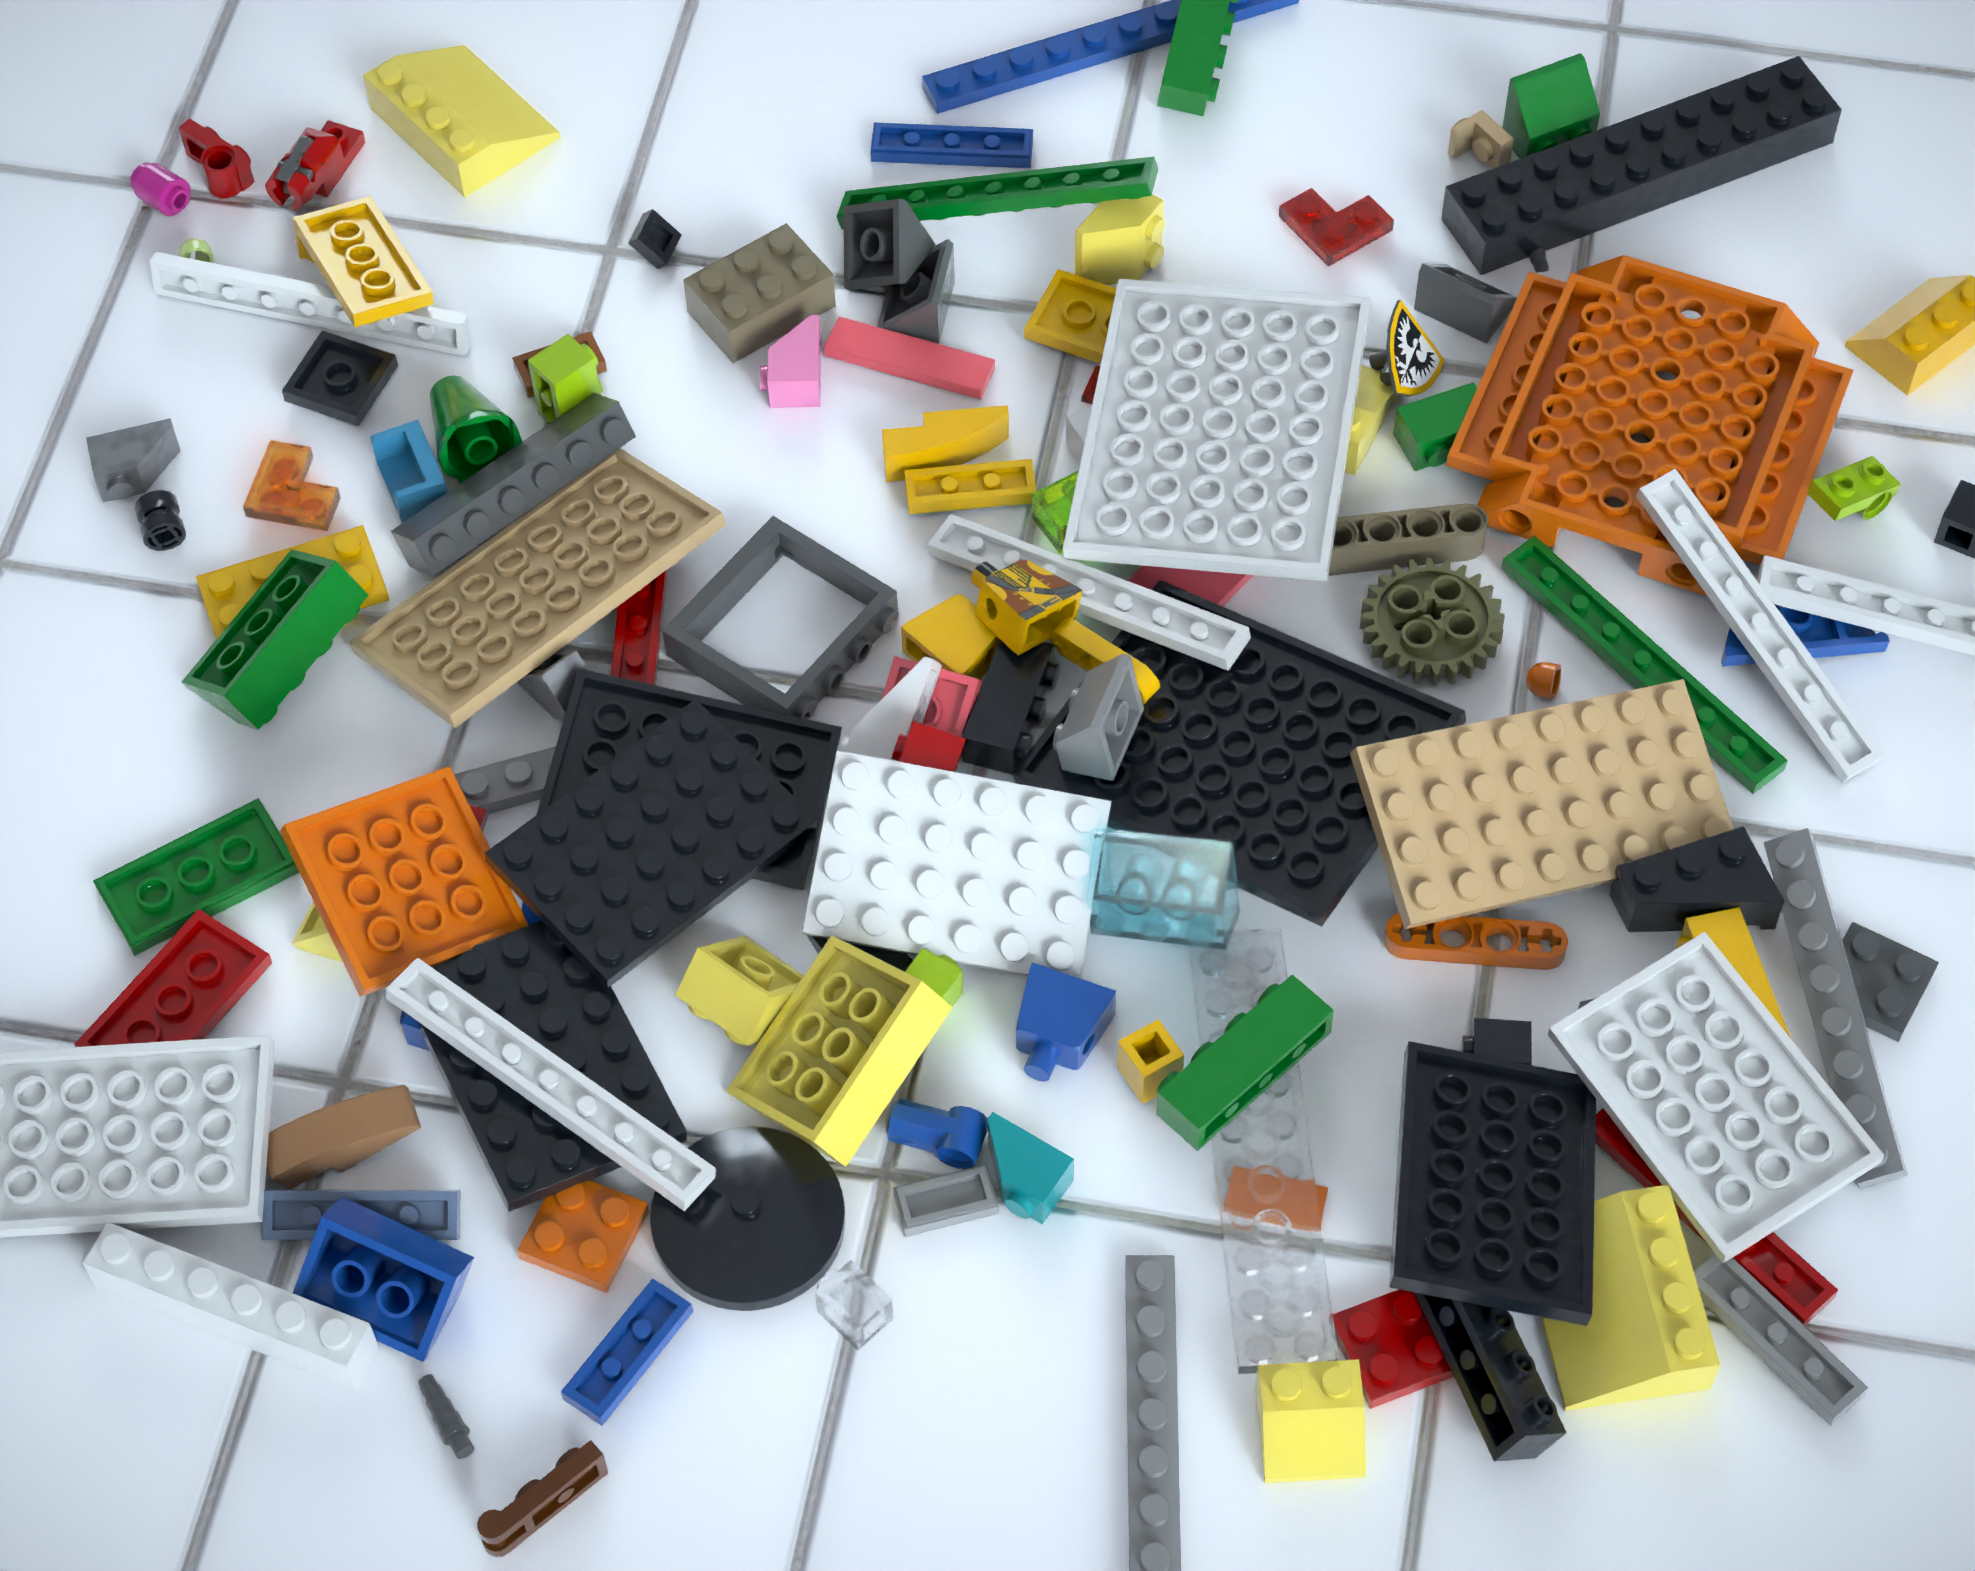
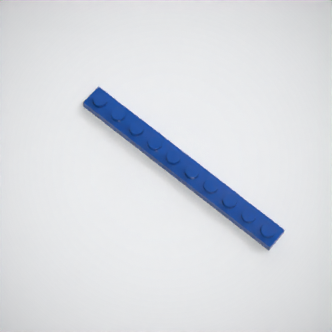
[922,0,1299,114]

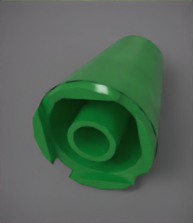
[430,375,522,483]

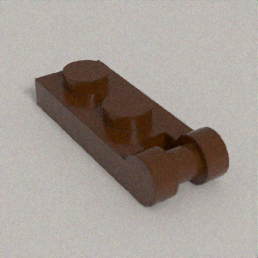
[477,1440,608,1557]

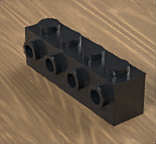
[1414,1292,1567,1462]

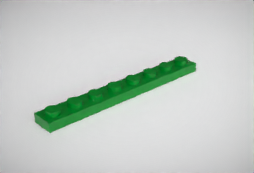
[836,156,1159,230]
[1501,536,1788,794]

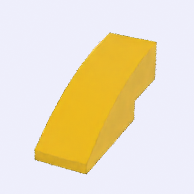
[882,405,1009,483]

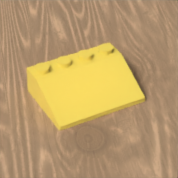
[363,45,561,198]
[726,935,953,1167]
[1540,1185,1720,1411]

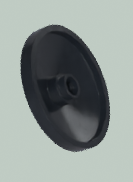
[650,1126,846,1311]

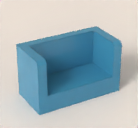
[370,420,447,523]

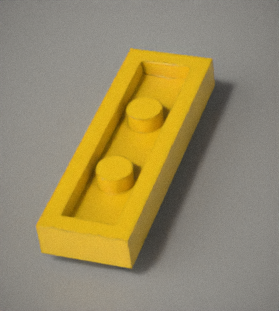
[904,459,1037,514]

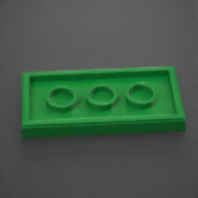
[93,798,299,956]

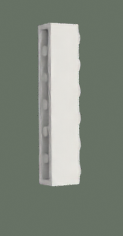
[83,1222,379,1390]

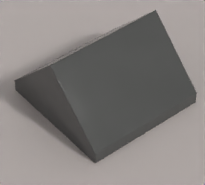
[843,199,936,289]
[877,239,955,344]
[1414,263,1517,344]

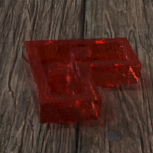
[1279,188,1394,267]

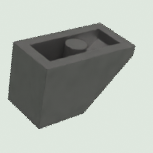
[86,418,181,503]
[516,649,589,719]

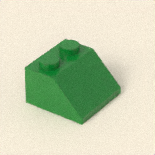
[1502,53,1600,159]

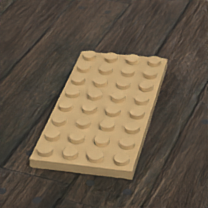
[349,448,726,728]
[1350,679,1734,929]

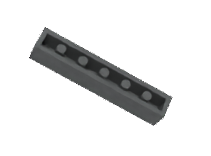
[390,393,636,577]

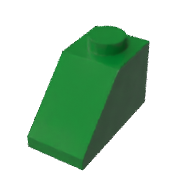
[1393,382,1477,471]

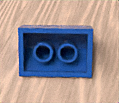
[293,1197,475,1362]

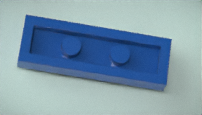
[561,1278,693,1426]

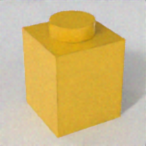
[1117,1019,1184,1104]

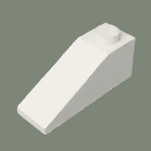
[839,656,942,761]

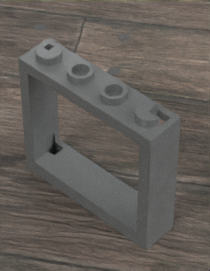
[662,516,899,718]

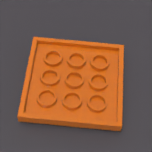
[280,766,528,997]

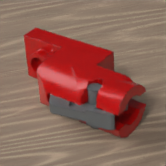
[265,120,365,211]

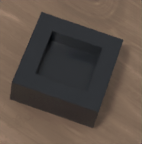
[628,209,682,269]

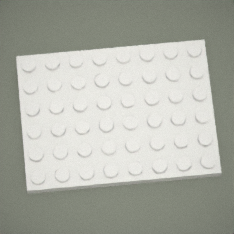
[1063,279,1371,582]

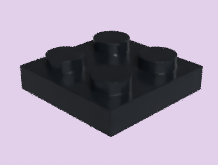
[282,330,398,426]

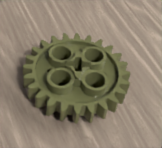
[1360,557,1505,687]

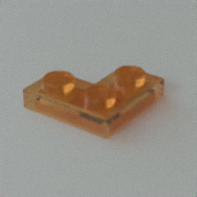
[243,440,341,531]

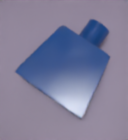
[1016,962,1116,1082]

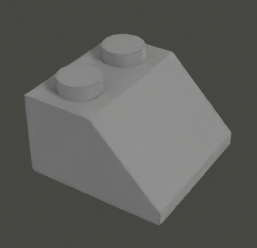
[1053,654,1144,781]

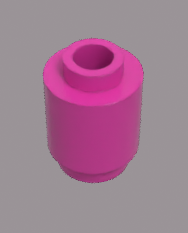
[130,162,191,216]

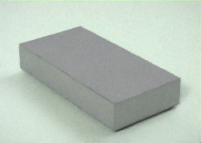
[893,1164,999,1237]

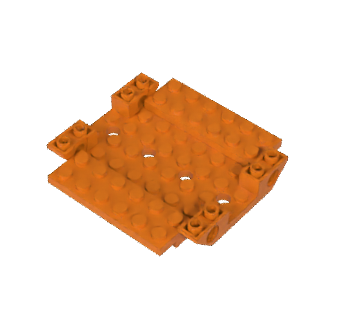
[1446,255,1854,597]

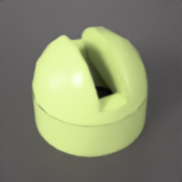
[179,238,214,263]

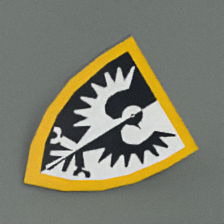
[1369,299,1445,397]

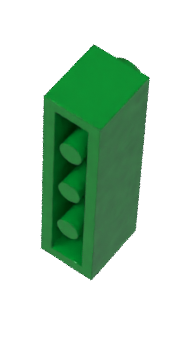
[1157,0,1238,116]
[1156,974,1334,1151]

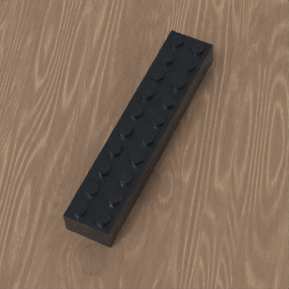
[1441,56,1842,275]

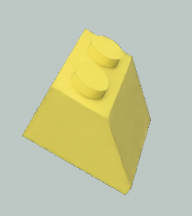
[1075,194,1165,285]
[675,935,804,1046]
[1255,1359,1366,1483]

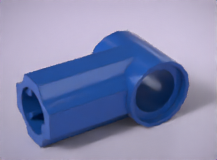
[887,1098,988,1170]

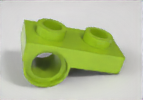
[1808,456,1901,521]

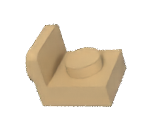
[1448,110,1514,168]

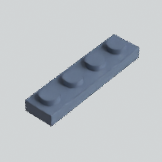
[262,1190,461,1240]

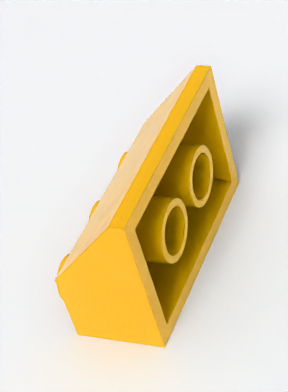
[1845,275,1975,396]

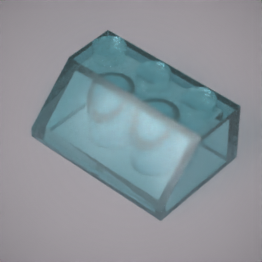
[1087,828,1240,950]

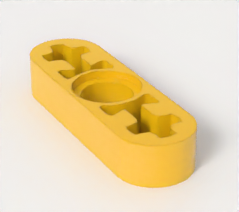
[1049,617,1160,704]

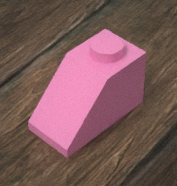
[760,315,822,408]

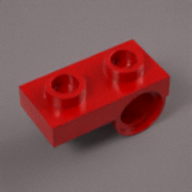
[178,118,255,199]

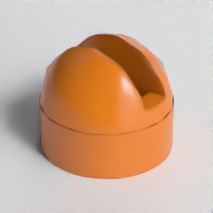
[1525,662,1562,699]

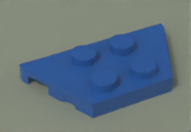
[1721,604,1890,667]

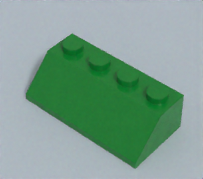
[181,549,369,730]

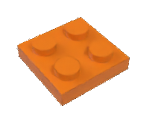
[517,1180,649,1293]

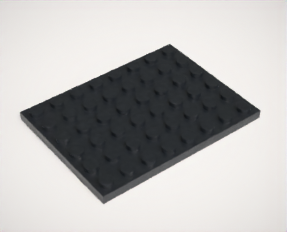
[1012,580,1466,927]

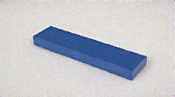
[870,122,1033,169]

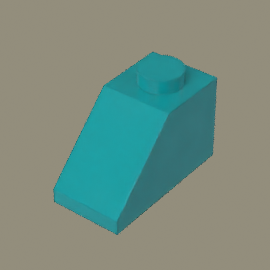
[987,1112,1074,1224]

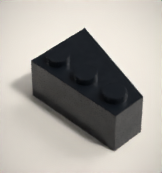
[1609,826,1784,932]

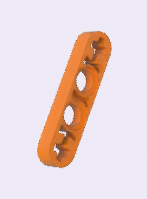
[1384,913,1568,970]

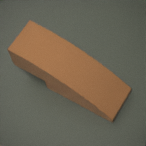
[267,1085,422,1190]

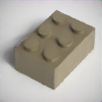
[683,223,836,363]

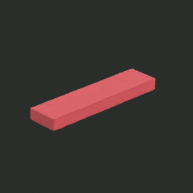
[824,316,995,400]

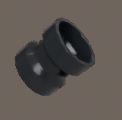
[134,490,186,551]

